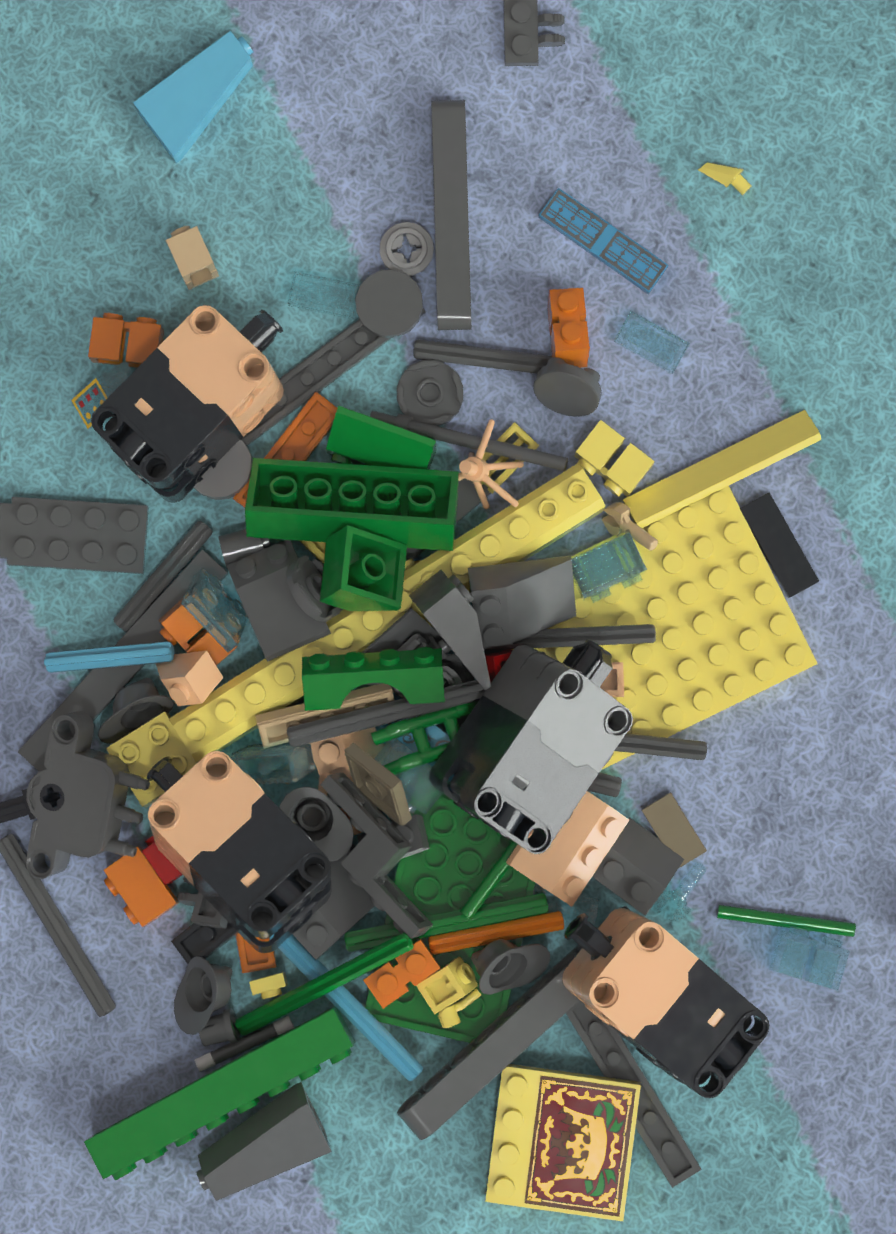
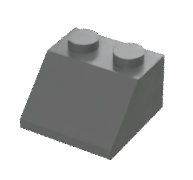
[592,817,684,916]

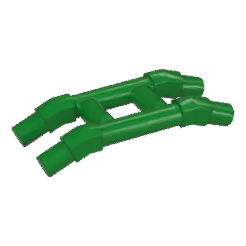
[371,701,478,775]

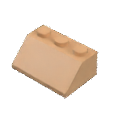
[506,791,629,907]

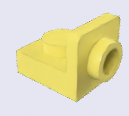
[416,957,478,1014]

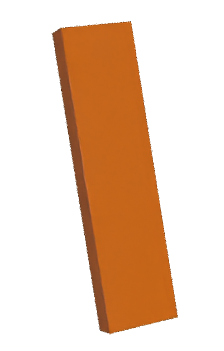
[233,392,337,508]

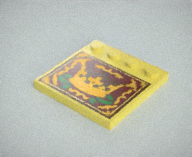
[485,1064,641,1221]

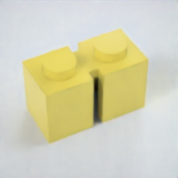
[575,420,655,497]

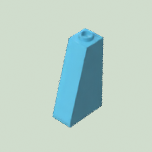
[133,31,253,163]

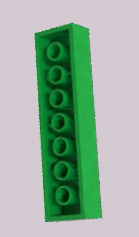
[84,1006,355,1181]

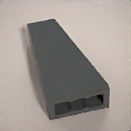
[196,1082,332,1201]

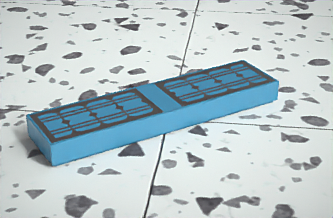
[539,188,669,295]

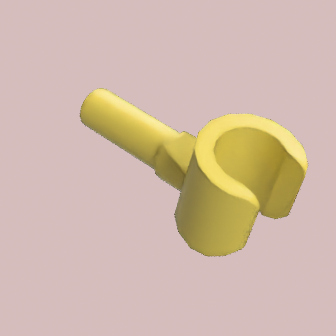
[438,989,481,1028]

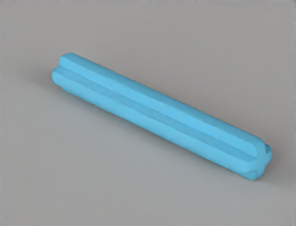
[44,641,175,673]

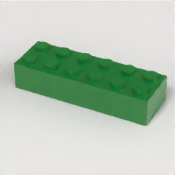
[245,458,459,551]

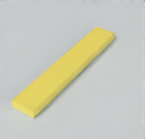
[623,410,822,528]

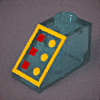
[71,361,133,430]

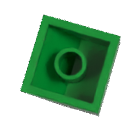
[320,525,407,611]

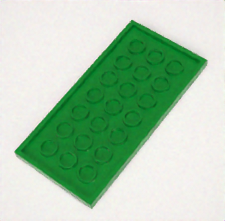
[365,764,535,1043]

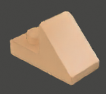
[308,727,384,775]

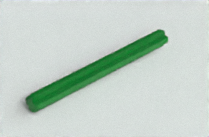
[344,893,549,953]
[235,932,414,1036]

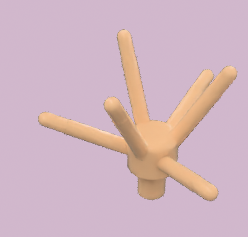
[459,419,524,509]

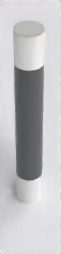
[195,1016,294,1072]

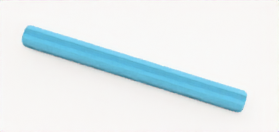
[269,934,423,1081]

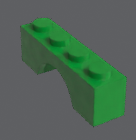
[302,647,445,711]

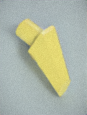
[698,162,752,195]

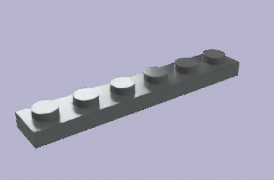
[566,1000,702,1188]

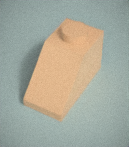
[156,650,223,706]

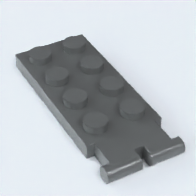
[0,497,149,574]

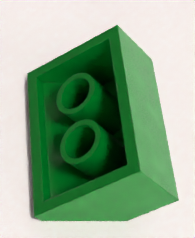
[326,405,437,469]

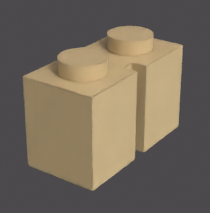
[166,226,219,290]

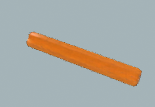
[428,911,565,955]

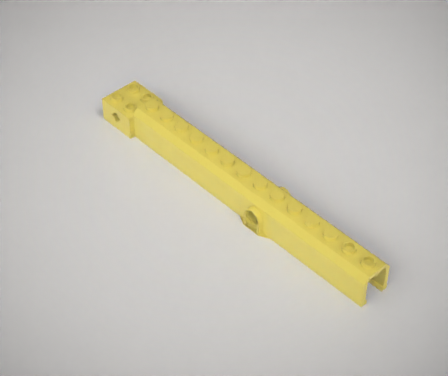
[106,463,606,808]

